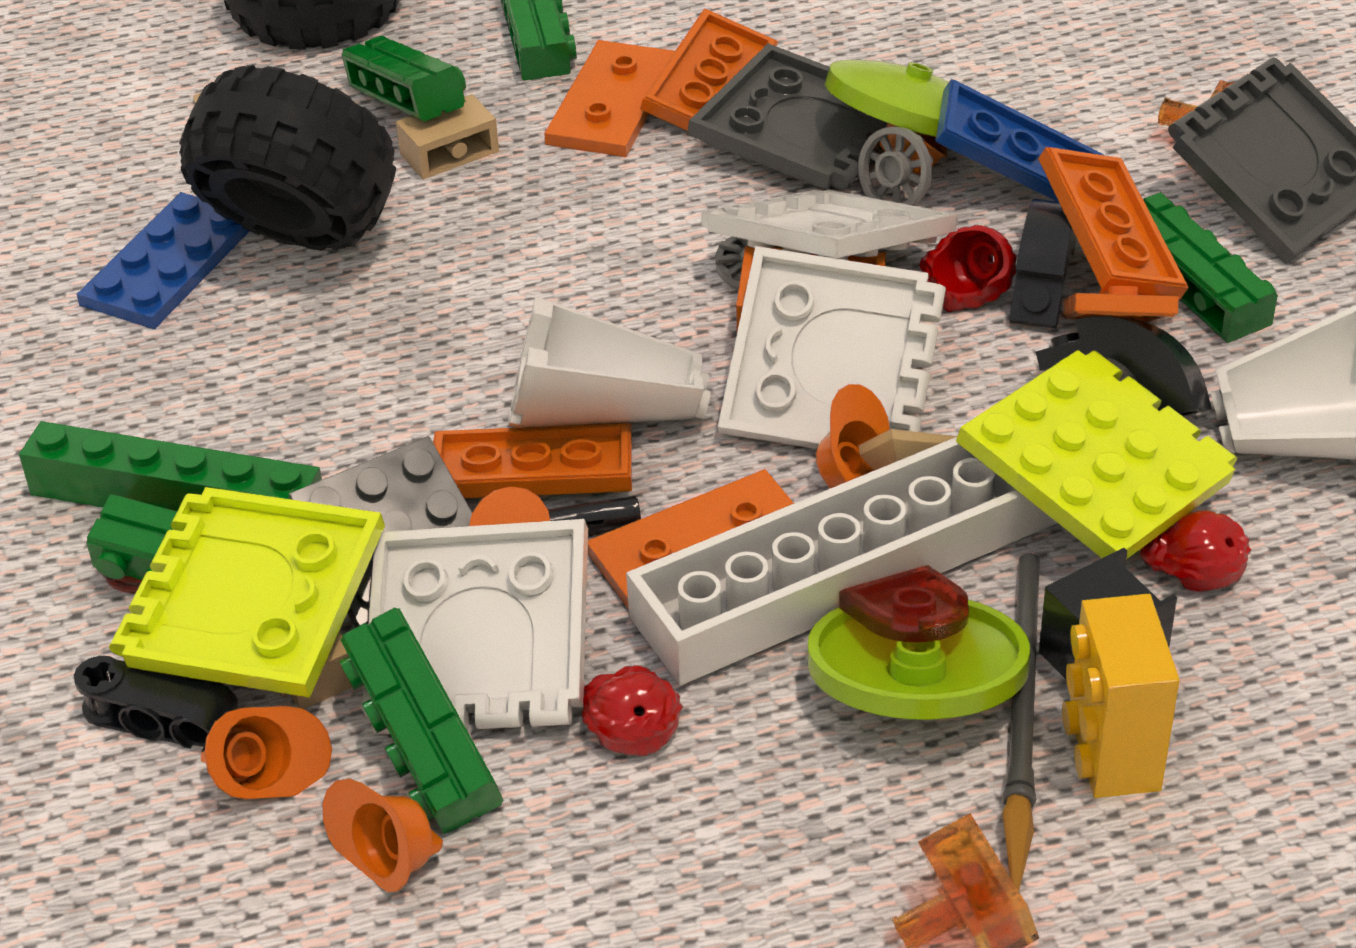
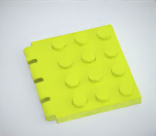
[956,350,1237,560]
[109,487,385,698]

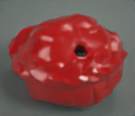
[919,225,1017,312]
[1139,510,1252,592]
[582,665,683,756]

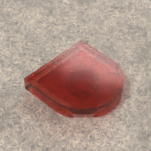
[839,565,969,642]

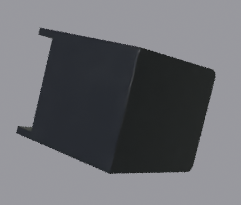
[1039,548,1177,679]

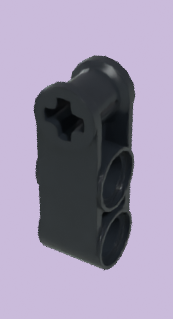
[74,656,238,752]

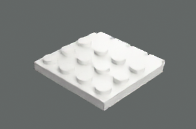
[701,190,957,260]
[718,246,946,450]
[362,519,588,735]

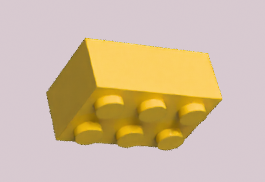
[1062,594,1180,798]

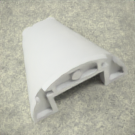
[508,297,710,428]
[1211,305,1356,460]

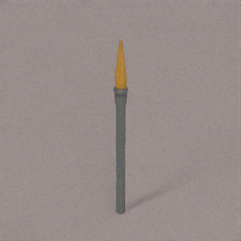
[1002,553,1040,896]

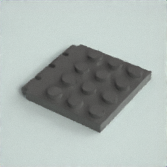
[687,43,888,190]
[1168,57,1356,264]

